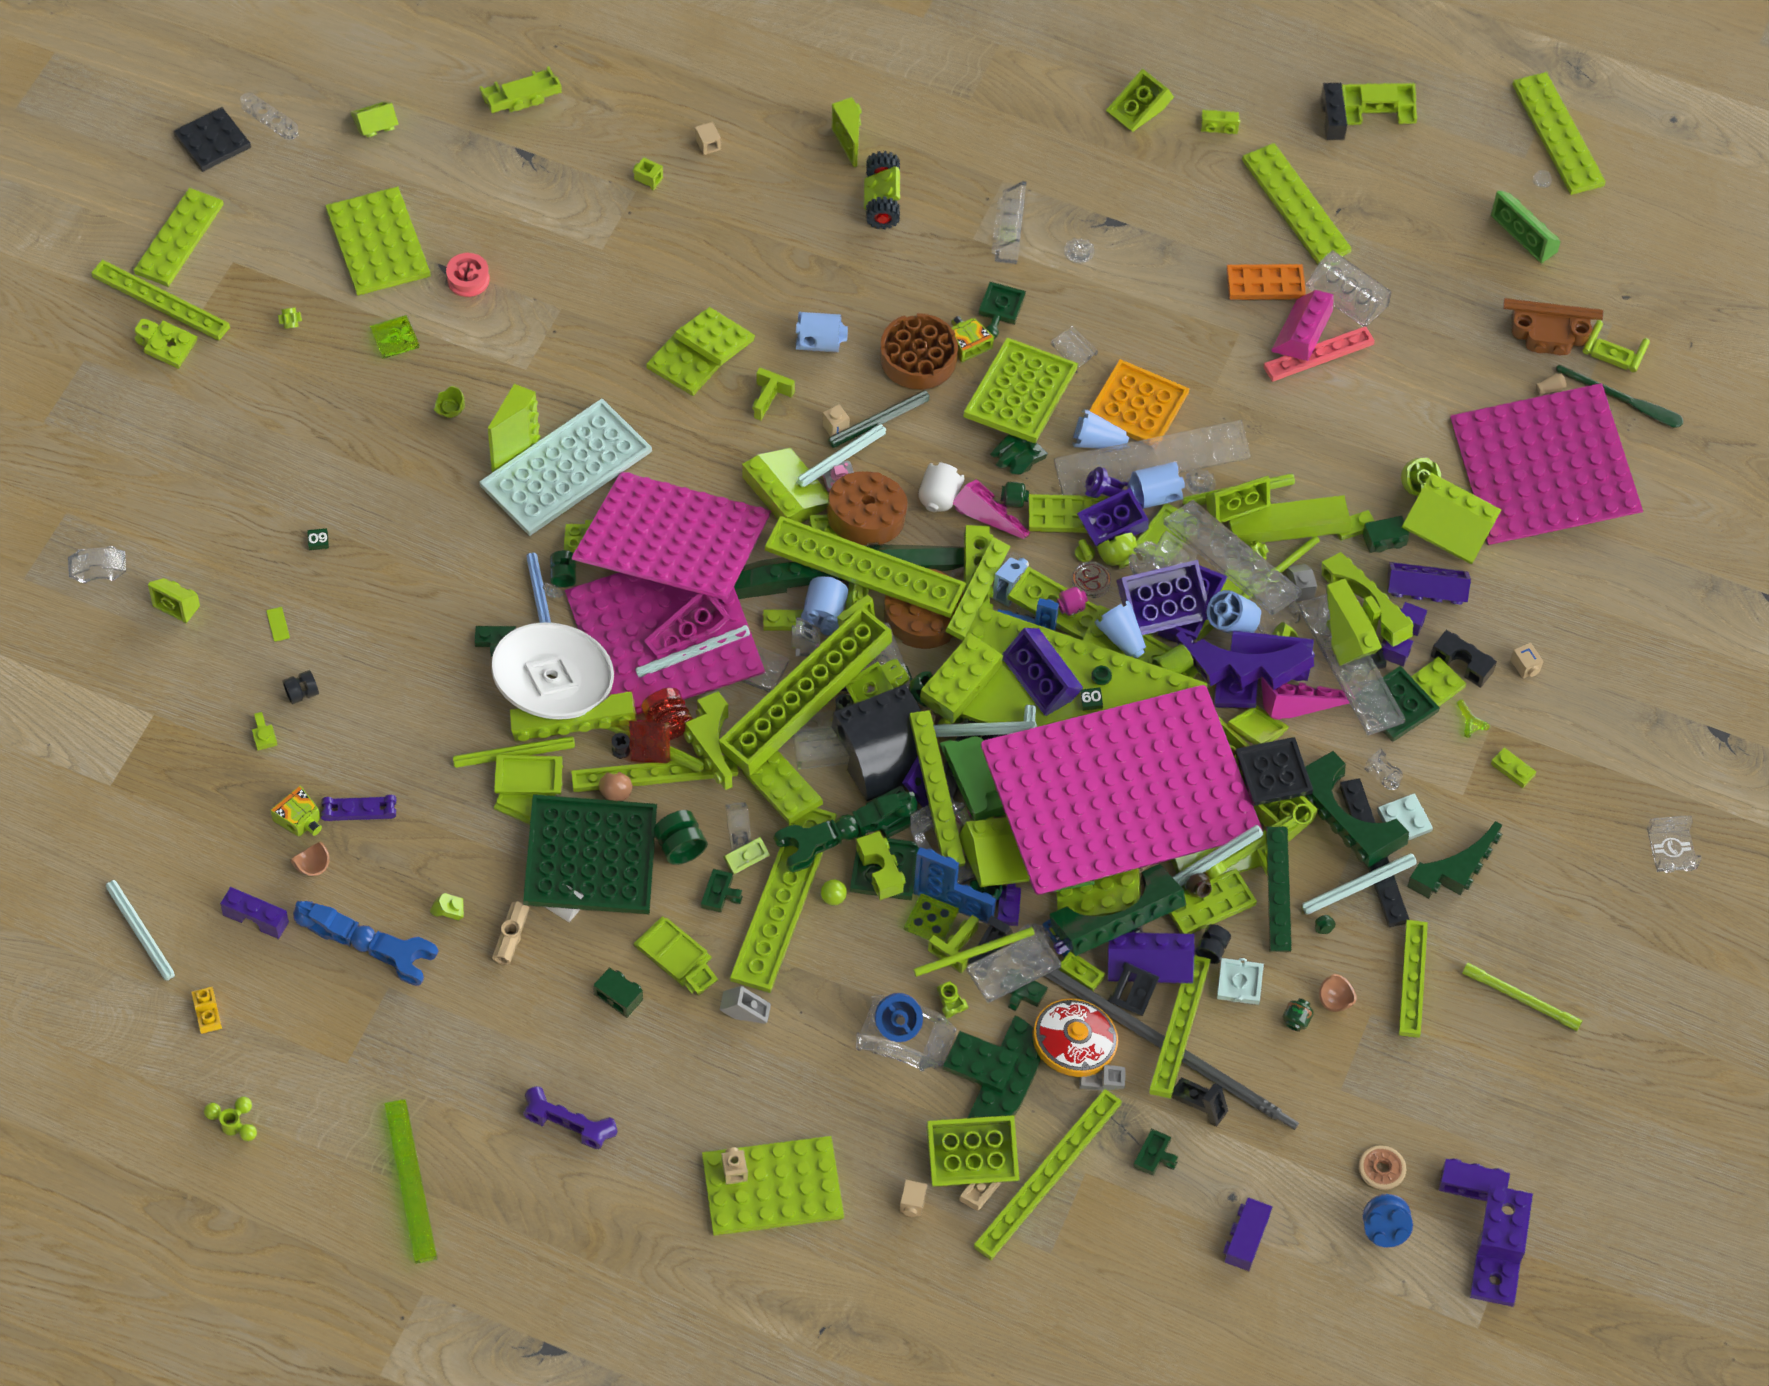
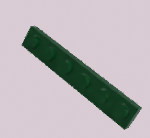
[1266,827,1292,952]

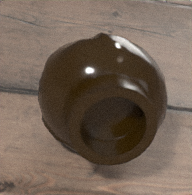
[1185,873,1212,898]

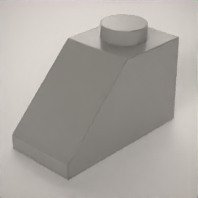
[1286,564,1317,602]
[720,986,771,1024]

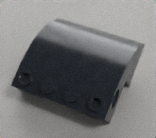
[831,684,921,801]

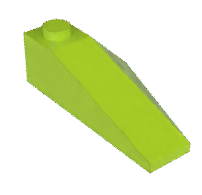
[1326,578,1382,666]

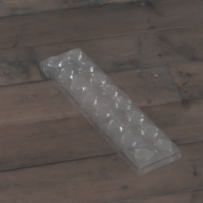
[1164,500,1302,616]
[1298,594,1405,736]

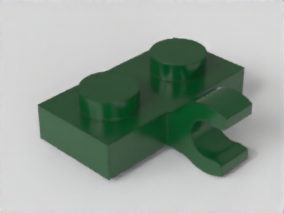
[475,626,516,657]
[701,869,743,913]
[1000,969,1048,1011]
[1133,1129,1178,1176]

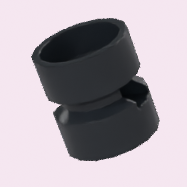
[282,670,319,705]
[1195,924,1231,964]

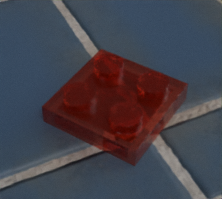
[629,719,671,764]

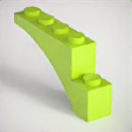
[684,691,733,790]

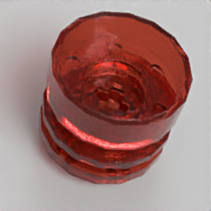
[641,687,693,741]

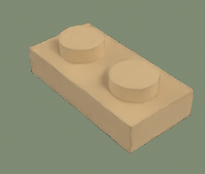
[960,1182,1002,1211]

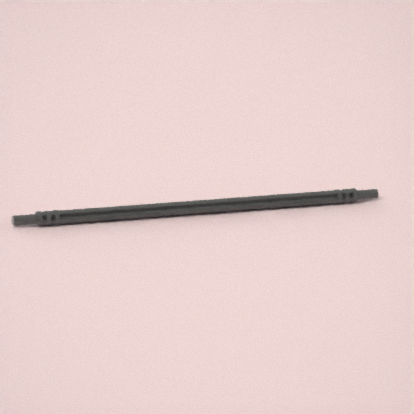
[1008,944,1299,1130]

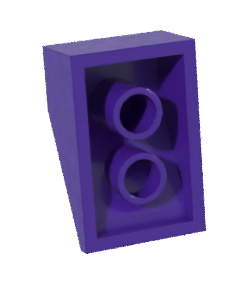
[1077,488,1149,547]

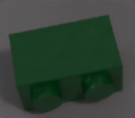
[1362,515,1410,553]
[593,967,643,1018]

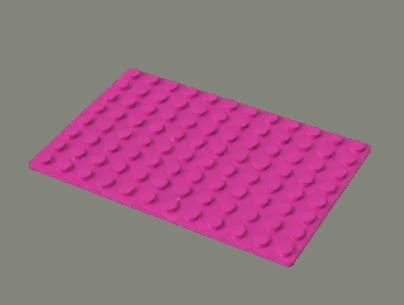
[981,685,1263,895]

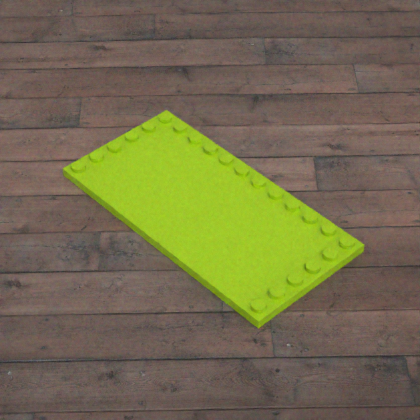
[959,606,1208,727]

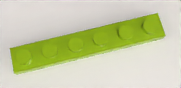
[945,537,1011,641]
[1398,920,1428,1038]

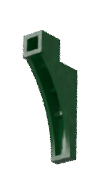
[1407,821,1503,899]

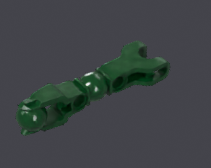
[773,791,918,873]

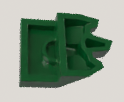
[990,434,1048,475]

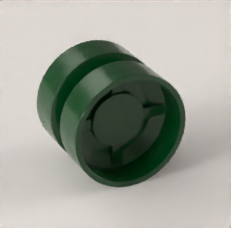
[653,810,708,865]

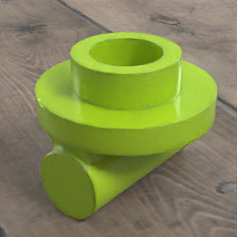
[1075,539,1095,562]

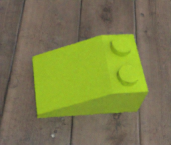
[1106,68,1174,132]
[831,97,862,168]

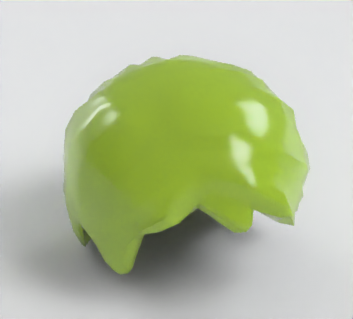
[433,386,465,418]

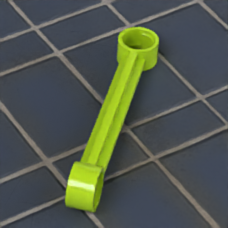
[1205,804,1313,880]

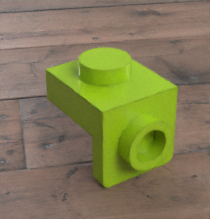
[684,963,718,996]

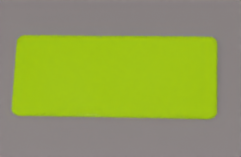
[266,607,290,642]

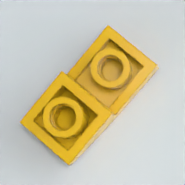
[191,987,222,1034]

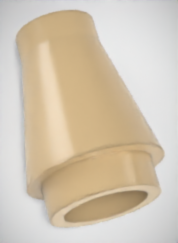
[1536,373,1567,395]

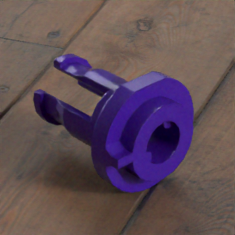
[1085,467,1129,498]

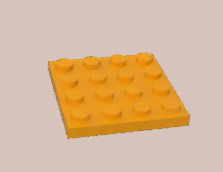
[1089,359,1190,449]

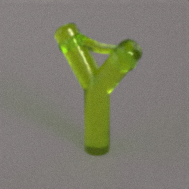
[1456,699,1490,738]

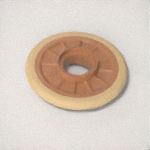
[1359,1146,1406,1190]

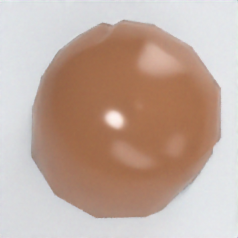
[598,772,633,801]

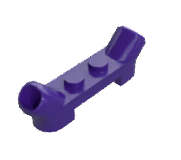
[523,1086,618,1149]

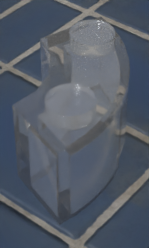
[68,546,126,584]

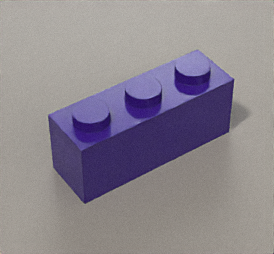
[1438,1159,1510,1201]
[1223,1197,1273,1271]

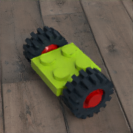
[864,151,900,230]

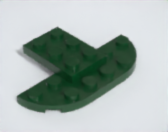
[943,1015,1041,1118]

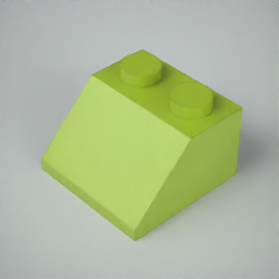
[350,101,399,137]
[148,578,200,624]

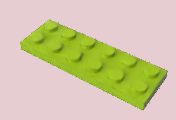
[134,188,224,287]

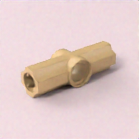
[492,901,529,965]

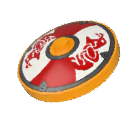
[1032,999,1118,1077]

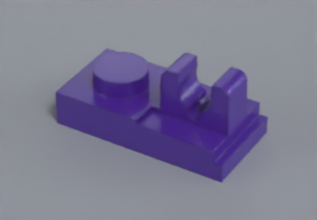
[998,883,1021,926]

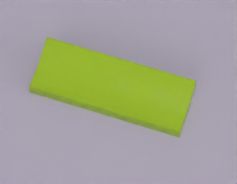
[1228,495,1352,546]

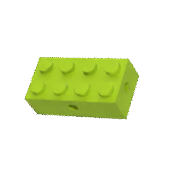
[920,633,1003,724]

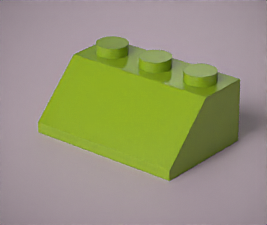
[1206,476,1271,524]

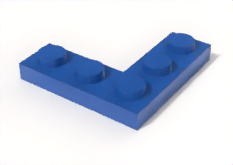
[998,598,1059,631]

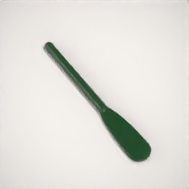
[1556,365,1684,428]

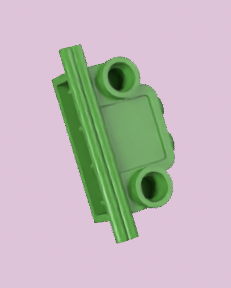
[940,736,1005,821]

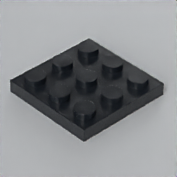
[173,107,251,172]
[1235,737,1313,806]

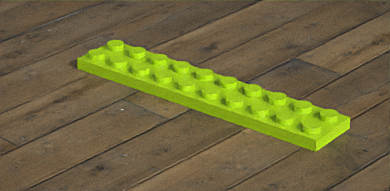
[765,516,966,618]
[1007,566,1198,678]
[730,808,837,993]

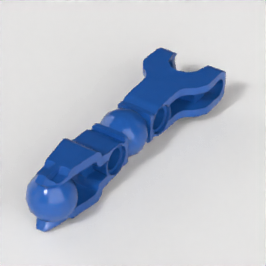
[293,901,439,986]

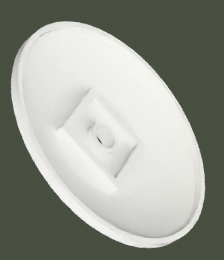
[491,622,614,719]

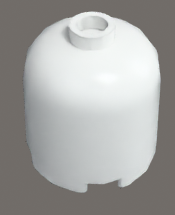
[918,462,964,512]

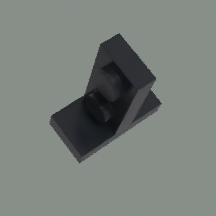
[968,916,1013,974]
[1171,1077,1228,1127]

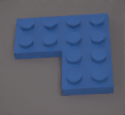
[914,847,996,924]

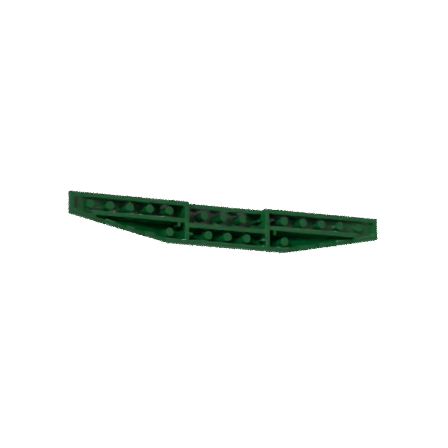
[734,544,980,599]

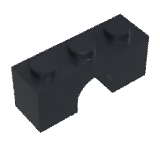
[1320,83,1348,140]
[1430,629,1497,688]

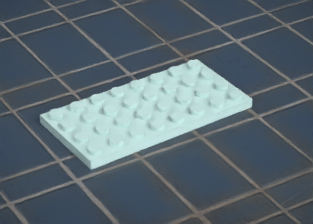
[480,399,652,536]

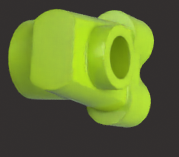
[937,981,969,1018]

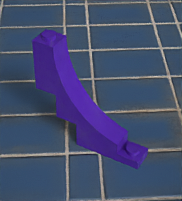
[1176,631,1315,690]

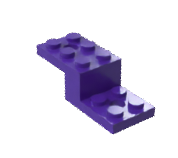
[1470,1185,1533,1307]

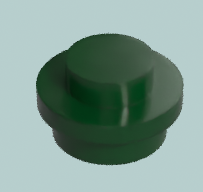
[1092,665,1112,685]
[1315,915,1336,934]

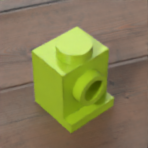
[633,157,663,191]

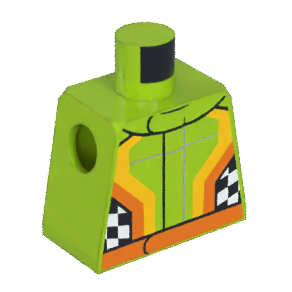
[951,316,994,363]
[271,786,322,836]

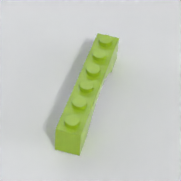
[1321,552,1413,647]
[510,692,637,741]

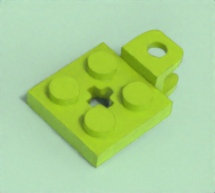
[135,319,197,369]
[846,659,910,704]

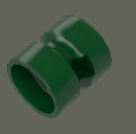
[550,550,576,588]

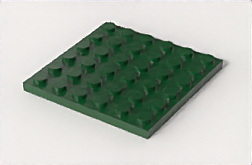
[523,794,657,915]

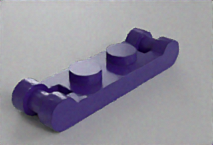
[321,795,397,821]

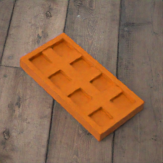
[1227,264,1306,300]

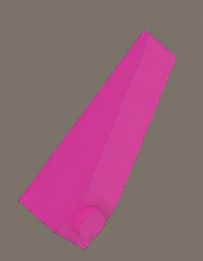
[953,479,1030,539]
[644,593,731,656]
[1261,677,1350,720]

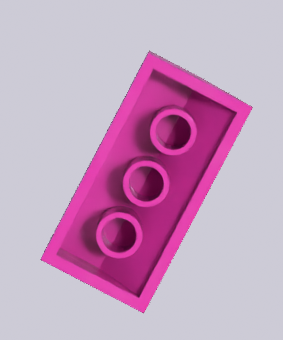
[1272,290,1334,361]

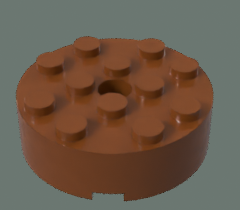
[880,313,958,389]
[826,471,908,545]
[884,568,964,649]

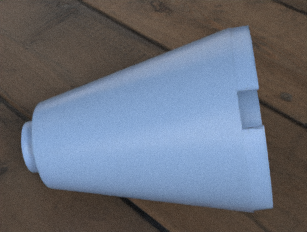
[1073,409,1129,450]
[1094,601,1146,659]

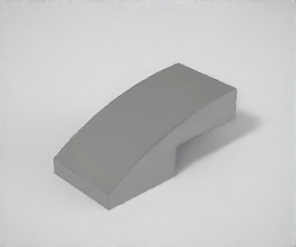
[1079,1065,1125,1090]

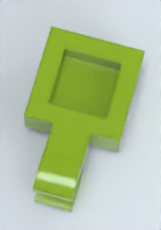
[252,712,278,751]

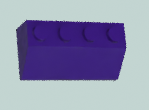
[1387,562,1471,605]
[1157,565,1227,643]
[1002,628,1083,716]
[1229,631,1314,681]
[1108,933,1195,983]

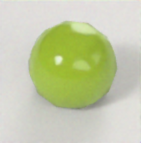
[821,879,847,906]

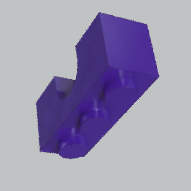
[1381,602,1428,667]
[220,887,289,939]

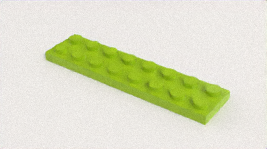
[1512,72,1606,195]
[1242,143,1352,266]

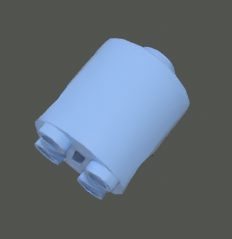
[796,312,848,352]
[1128,461,1185,509]
[801,577,848,636]
[1207,590,1262,635]

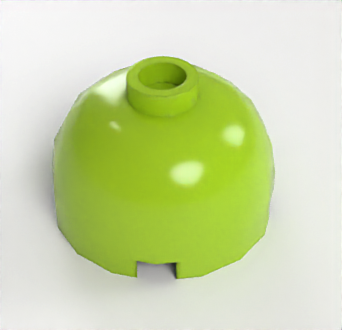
[1401,458,1441,497]
[1097,533,1138,568]

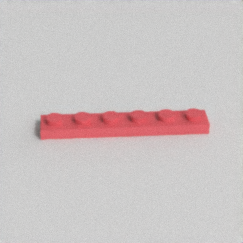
[1263,326,1375,382]

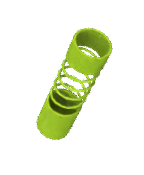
[1151,644,1194,674]

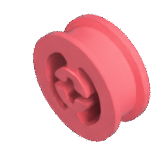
[446,253,490,297]

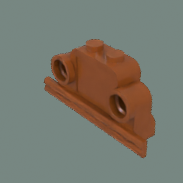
[1503,298,1603,355]

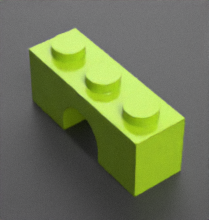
[856,831,906,900]

